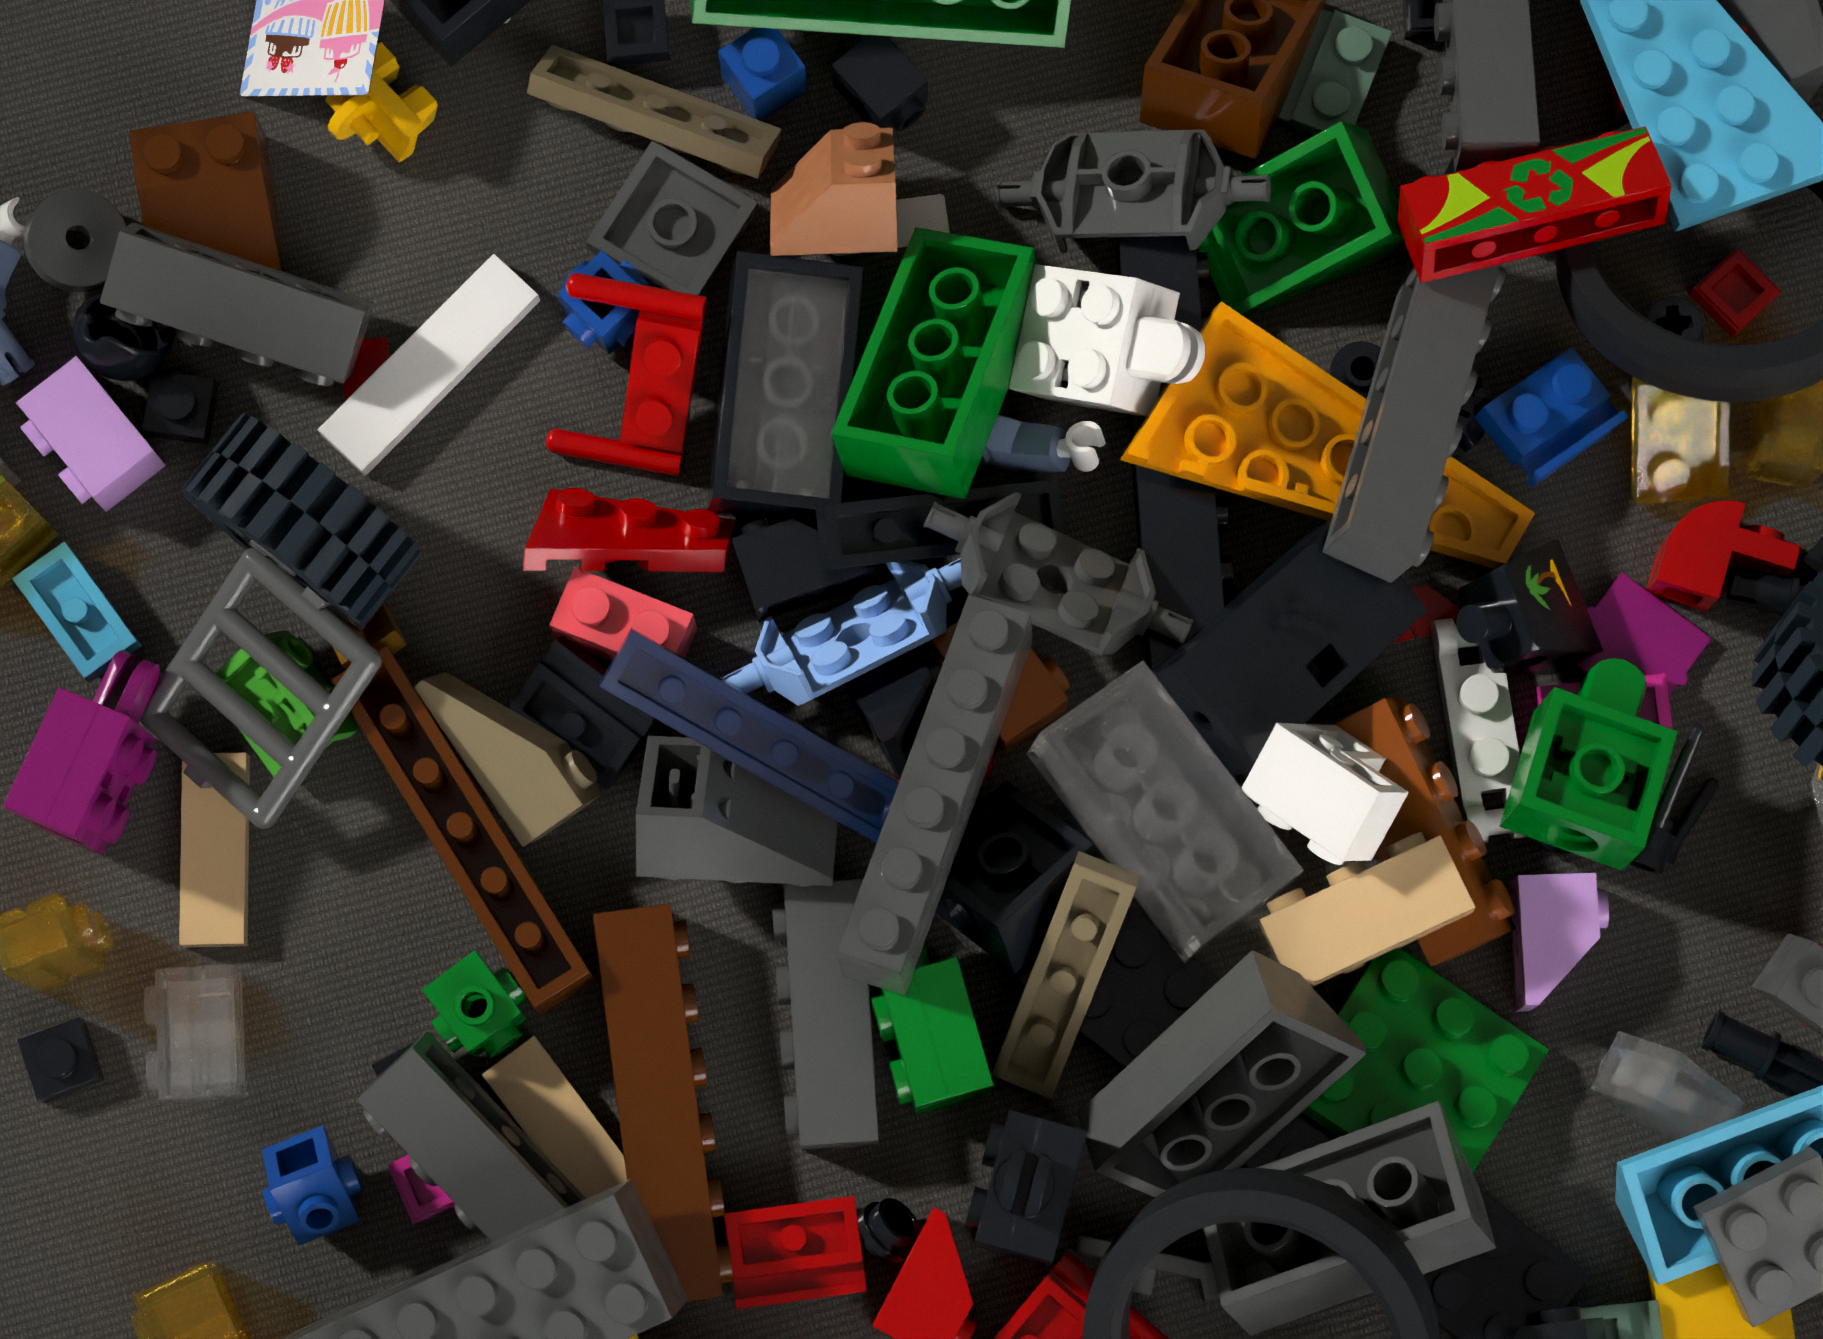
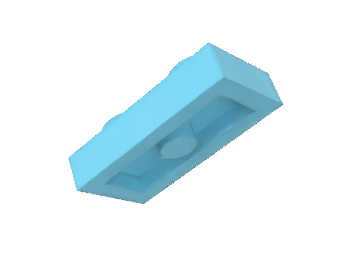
[12,541,142,683]

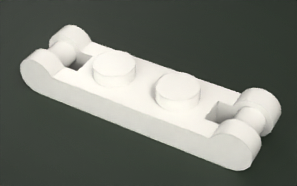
[1431,618,1527,843]

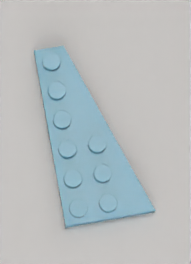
[1580,0,1823,232]

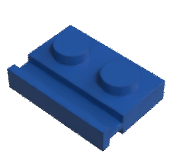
[1474,347,1629,488]

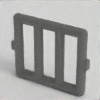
[140,548,382,829]

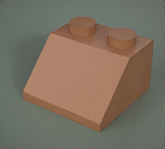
[770,122,898,256]

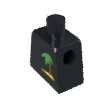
[1456,539,1604,675]

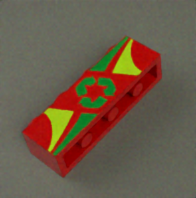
[1397,126,1672,283]

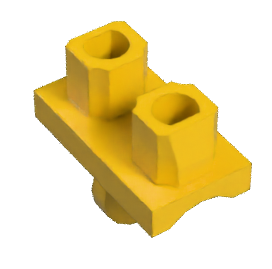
[325,42,438,163]

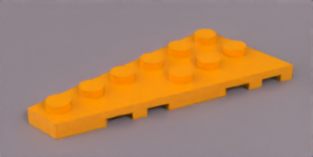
[1120,301,1535,569]

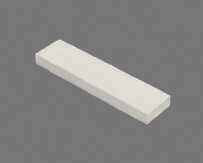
[317,254,540,476]

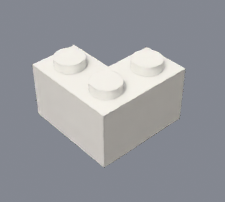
[1240,723,1409,865]

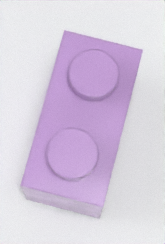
[16,356,166,512]

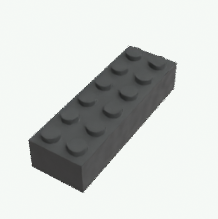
[280,1179,688,1339]

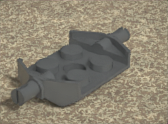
[996,129,1271,253]
[923,492,1193,655]

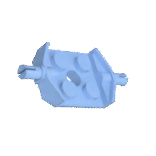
[720,558,962,706]

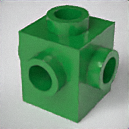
[422,950,528,1058]

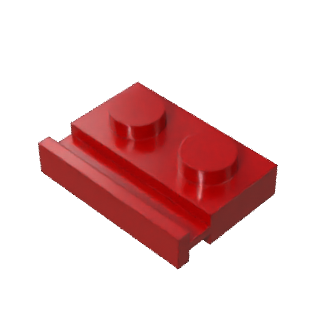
[724,1196,867,1310]

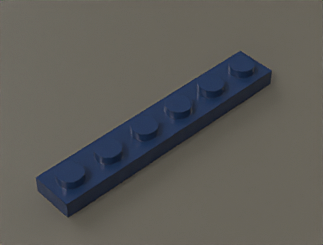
[599,628,900,843]

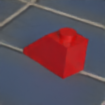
[872,1207,978,1339]

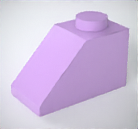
[1508,873,1609,1012]

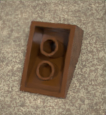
[1139,0,1326,159]
[129,112,285,330]

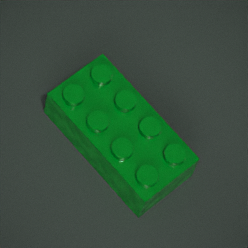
[831,227,1038,499]

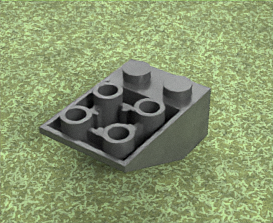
[636,736,838,887]

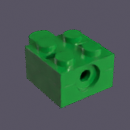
[1499,658,1678,871]
[871,945,993,1117]

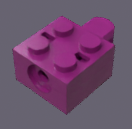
[2,650,160,855]

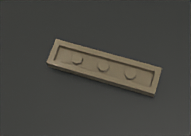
[527,44,782,179]
[991,851,1141,1099]

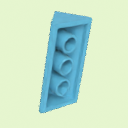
[1615,1085,1823,1285]

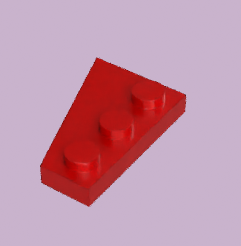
[523,488,736,572]

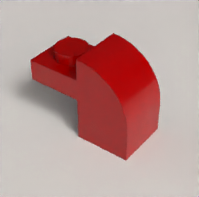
[1646,501,1801,612]

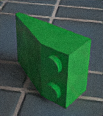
[1198,121,1406,317]

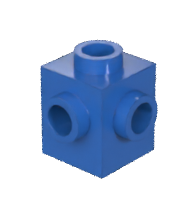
[557,250,650,355]
[262,1125,364,1246]

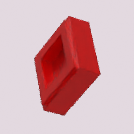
[1689,247,1781,338]

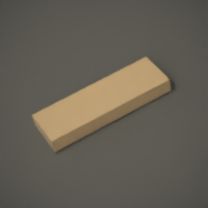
[179,752,250,947]
[482,1036,627,1199]

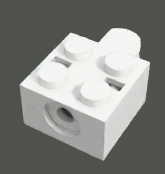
[1009,264,1205,417]

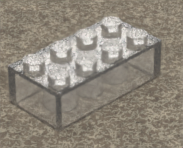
[1027,660,1304,963]

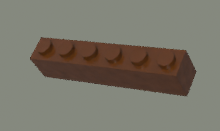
[331,646,596,1016]
[593,904,733,1303]

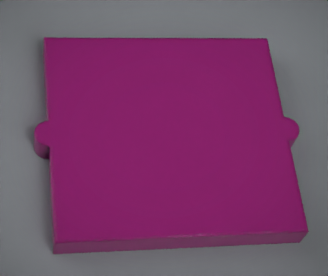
[1574,572,1712,696]

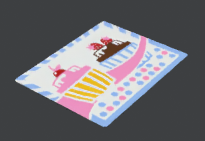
[240,0,385,96]

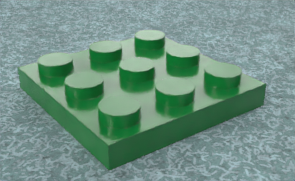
[1302,947,1549,1173]

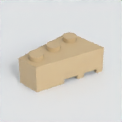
[1259,832,1475,987]

